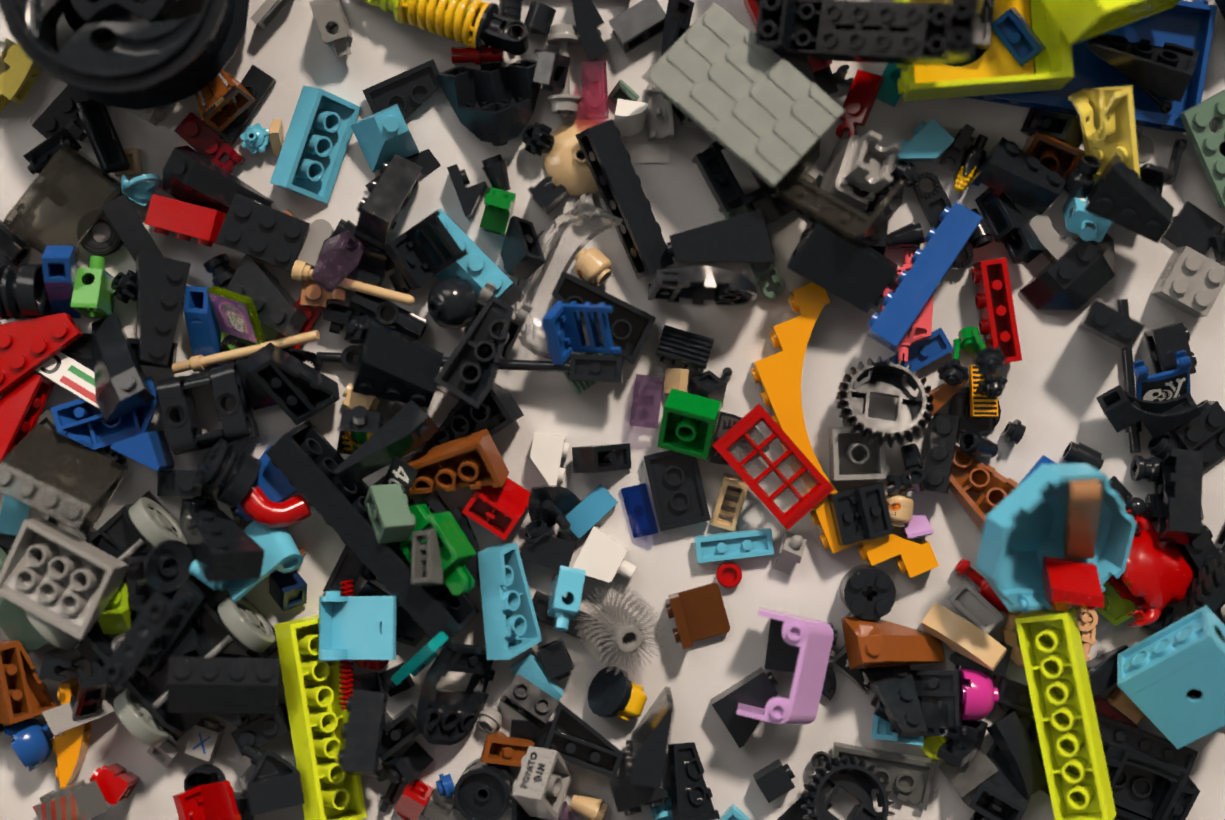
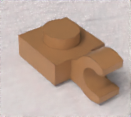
[300,280,347,308]

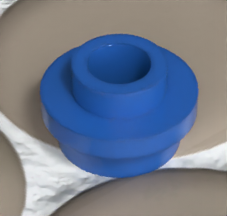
[436,773,455,799]

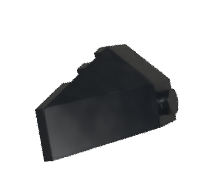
[162,145,274,214]

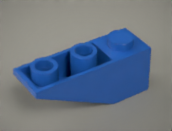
[41,245,81,318]
[184,286,224,366]

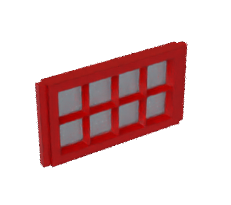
[712,403,834,531]

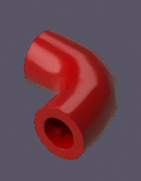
[239,486,311,528]

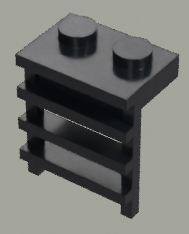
[383,210,468,291]

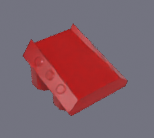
[1042,556,1104,611]

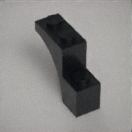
[1096,385,1202,439]

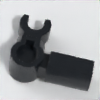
[884,443,928,497]

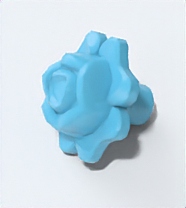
[240,123,270,155]

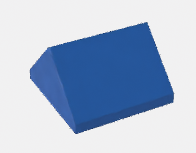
[110,430,175,471]

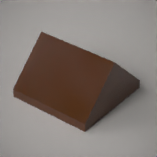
[1022,131,1086,188]

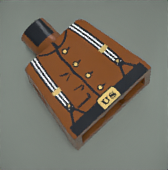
[195,69,255,132]

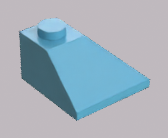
[350,104,419,173]

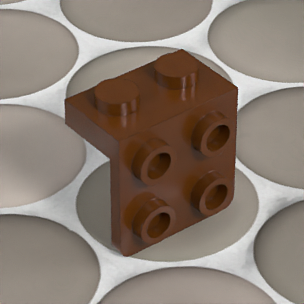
[665,583,730,649]

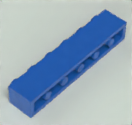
[867,201,983,352]

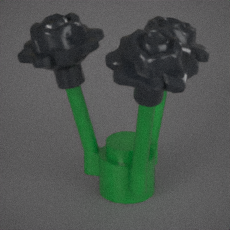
[937,327,1008,398]

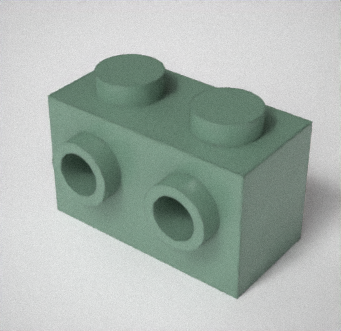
[364,483,416,544]

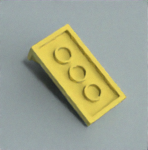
[1068,86,1140,188]

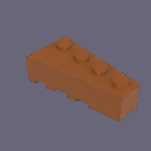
[400,429,509,495]

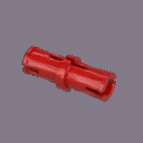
[451,46,504,65]

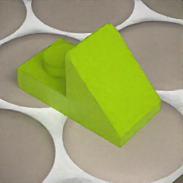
[98,581,131,634]

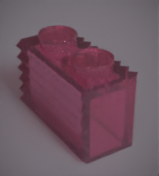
[580,61,609,120]

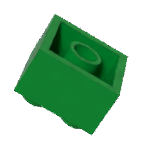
[657,389,722,460]

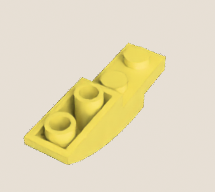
[0,43,42,112]

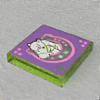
[207,286,265,345]

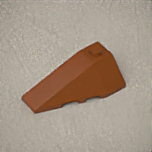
[926,445,1019,532]
[841,616,945,669]

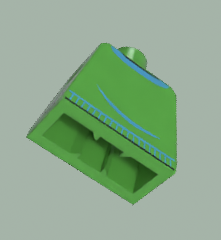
[71,256,114,318]

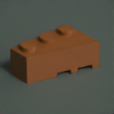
[0,640,58,725]

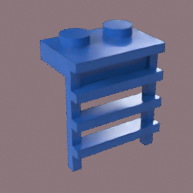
[542,301,622,365]

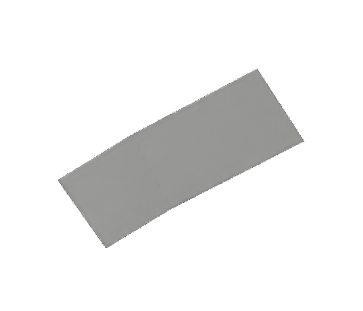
[41,686,119,735]

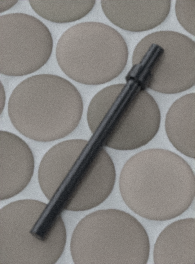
[1117,299,1142,453]

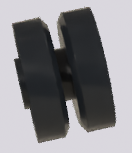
[454,758,515,820]

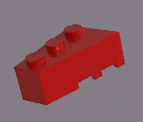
[144,194,227,247]

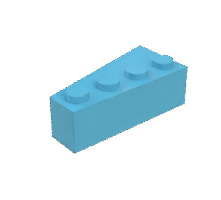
[478,542,543,660]

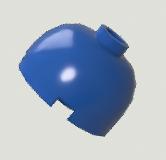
[4,718,55,772]

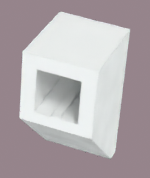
[530,431,570,485]

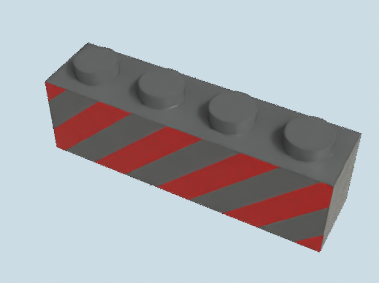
[33,780,109,820]

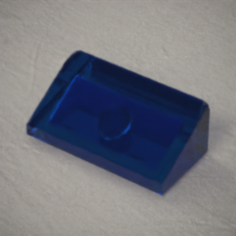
[621,482,659,538]

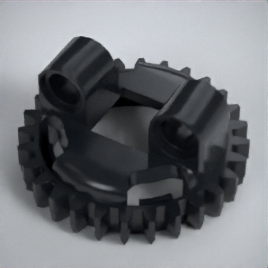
[836,356,934,448]
[801,756,895,820]

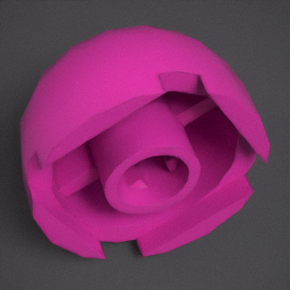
[960,668,999,721]

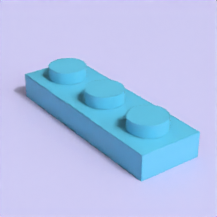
[694,528,774,563]

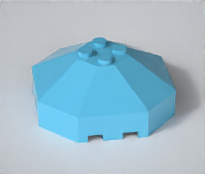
[975,463,1137,613]

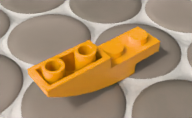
[52,678,92,788]

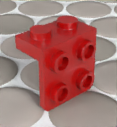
[173,780,241,820]

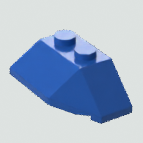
[50,377,159,450]

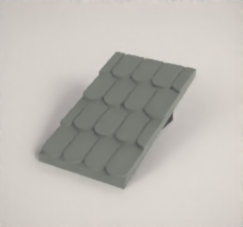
[642,3,845,186]

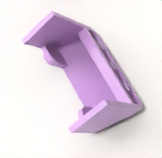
[736,606,834,725]

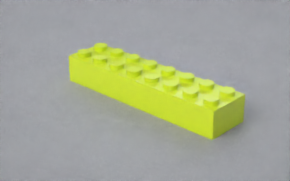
[1015,607,1117,820]
[274,614,367,820]

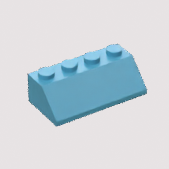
[270,85,361,204]
[435,208,515,300]

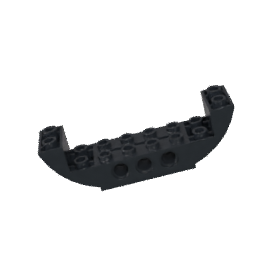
[755,0,980,66]

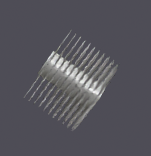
[573,582,665,676]

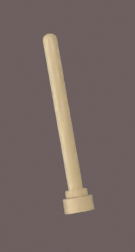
[291,260,415,305]

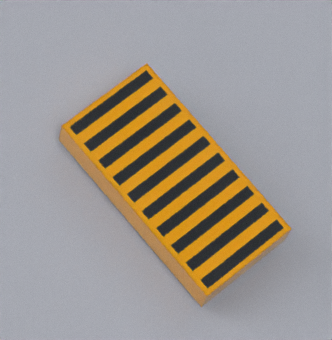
[968,365,998,417]

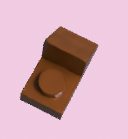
[480,731,535,767]

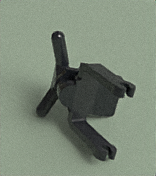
[1136,126,1187,195]

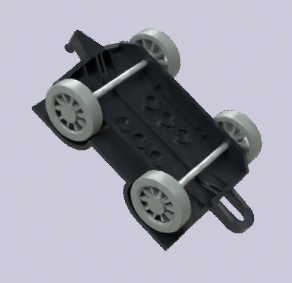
[25,491,278,747]

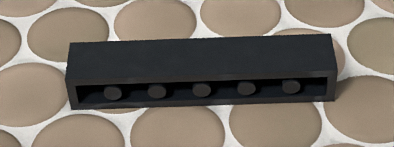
[576,119,674,279]

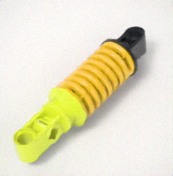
[362,0,529,55]

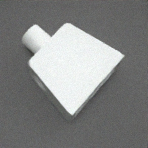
[572,525,636,583]

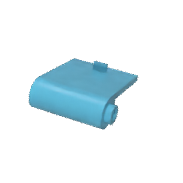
[226,521,303,602]
[318,591,396,660]

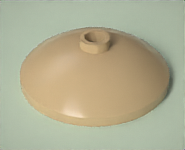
[544,119,600,197]

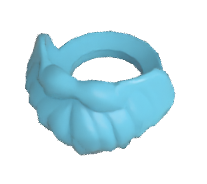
[121,174,162,207]

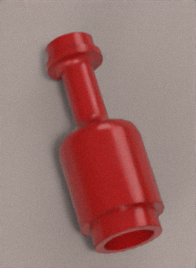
[954,558,1009,614]

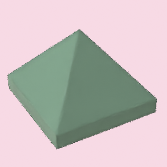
[608,79,640,105]

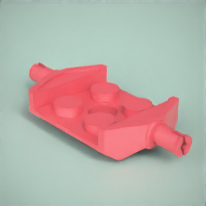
[880,249,934,363]

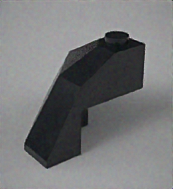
[436,59,540,146]

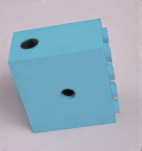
[1117,605,1225,749]

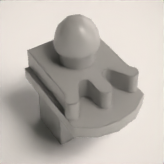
[775,532,807,575]

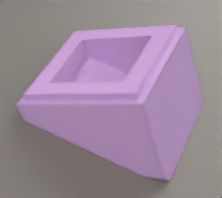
[901,513,933,539]

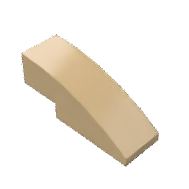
[921,602,1007,671]

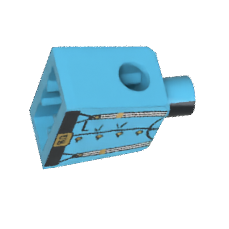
[547,565,586,632]

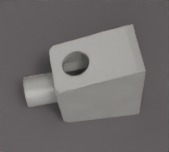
[309,0,353,58]

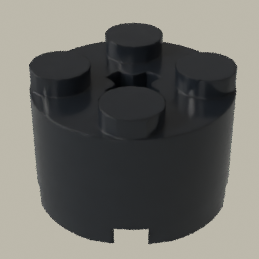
[839,564,896,620]

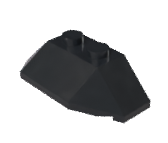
[1019,232,1115,311]

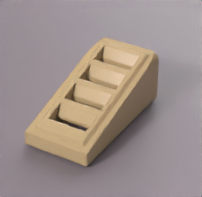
[710,473,749,532]

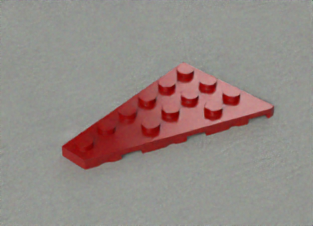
[0,313,83,396]

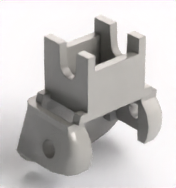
[817,130,903,216]

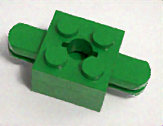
[399,504,477,595]

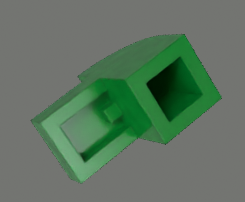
[480,187,516,236]

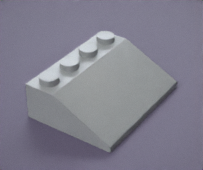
[0,517,129,640]

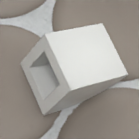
[614,99,648,136]

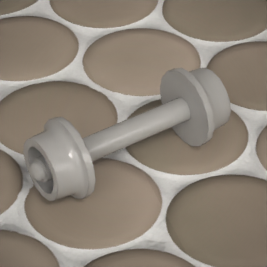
[547,22,582,117]

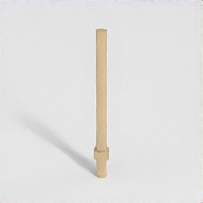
[172,330,320,374]

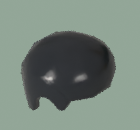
[184,764,226,791]

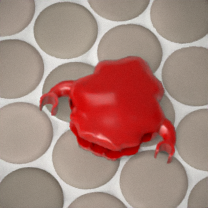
[1108,509,1195,628]

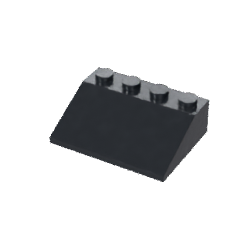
[624,687,674,789]

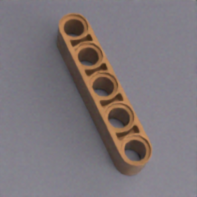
[1063,479,1101,560]

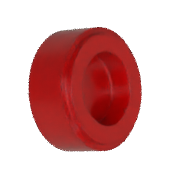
[716,561,742,588]

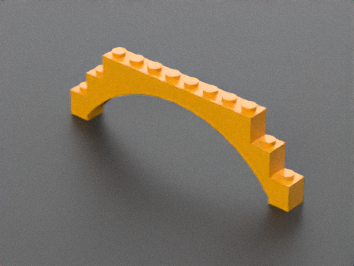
[750,282,939,578]

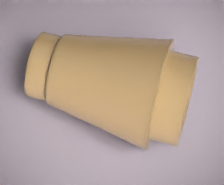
[569,794,609,820]

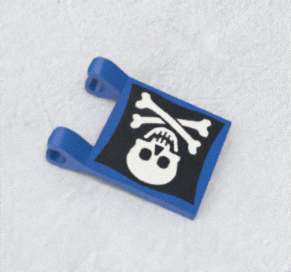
[1133,350,1191,421]

